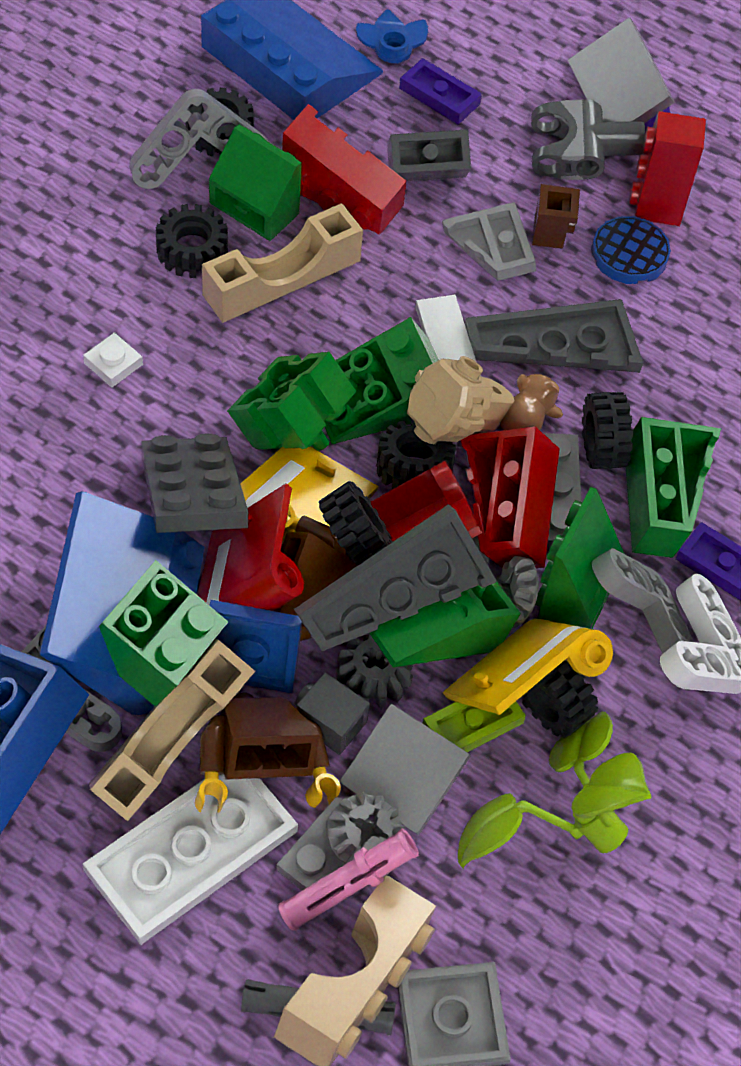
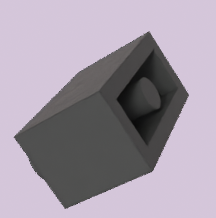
[387,129,471,181]

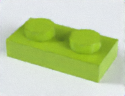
[422,701,526,752]

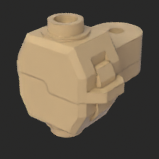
[407,356,514,444]

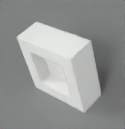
[83,333,143,387]

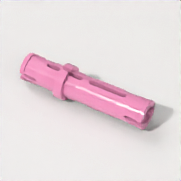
[278,828,419,931]

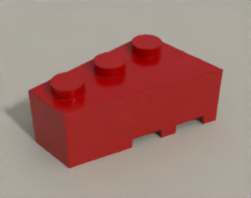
[282,104,407,235]
[629,111,706,226]
[461,426,560,569]

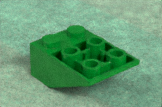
[324,317,438,444]
[535,487,624,629]
[370,582,521,667]

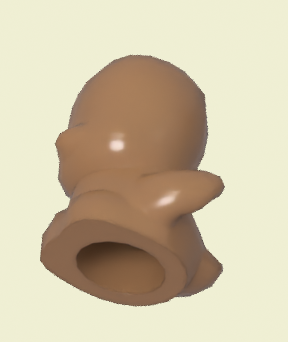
[500,374,563,430]

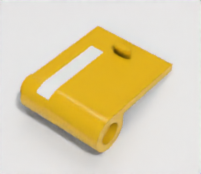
[240,446,378,541]
[443,619,613,715]

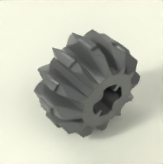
[336,633,413,710]

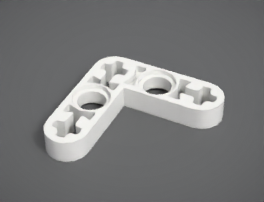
[660,574,741,694]

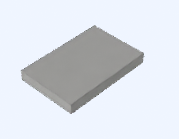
[568,17,675,123]

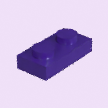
[399,58,482,125]
[676,522,741,601]

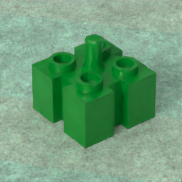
[227,352,357,451]

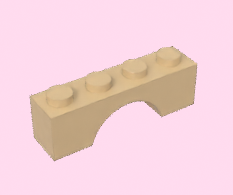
[202,203,363,323]
[89,638,255,821]
[274,875,436,1066]

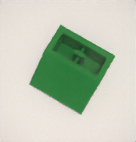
[209,124,302,241]
[99,560,228,707]

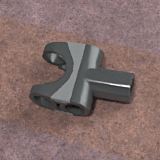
[531,100,645,180]

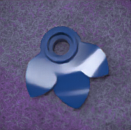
[356,9,428,63]

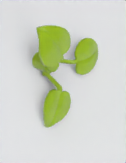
[458,711,651,869]

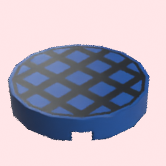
[591,216,671,284]

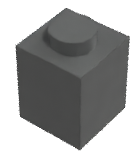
[294,673,370,755]

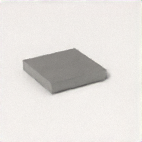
[339,703,471,835]
[397,962,511,1066]

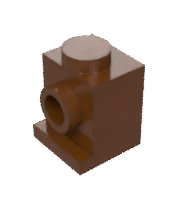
[532,184,580,249]

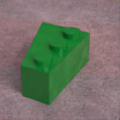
[626,417,722,558]

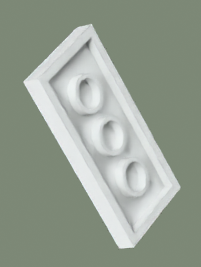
[83,774,298,945]

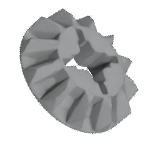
[496,556,539,628]
[327,791,405,864]

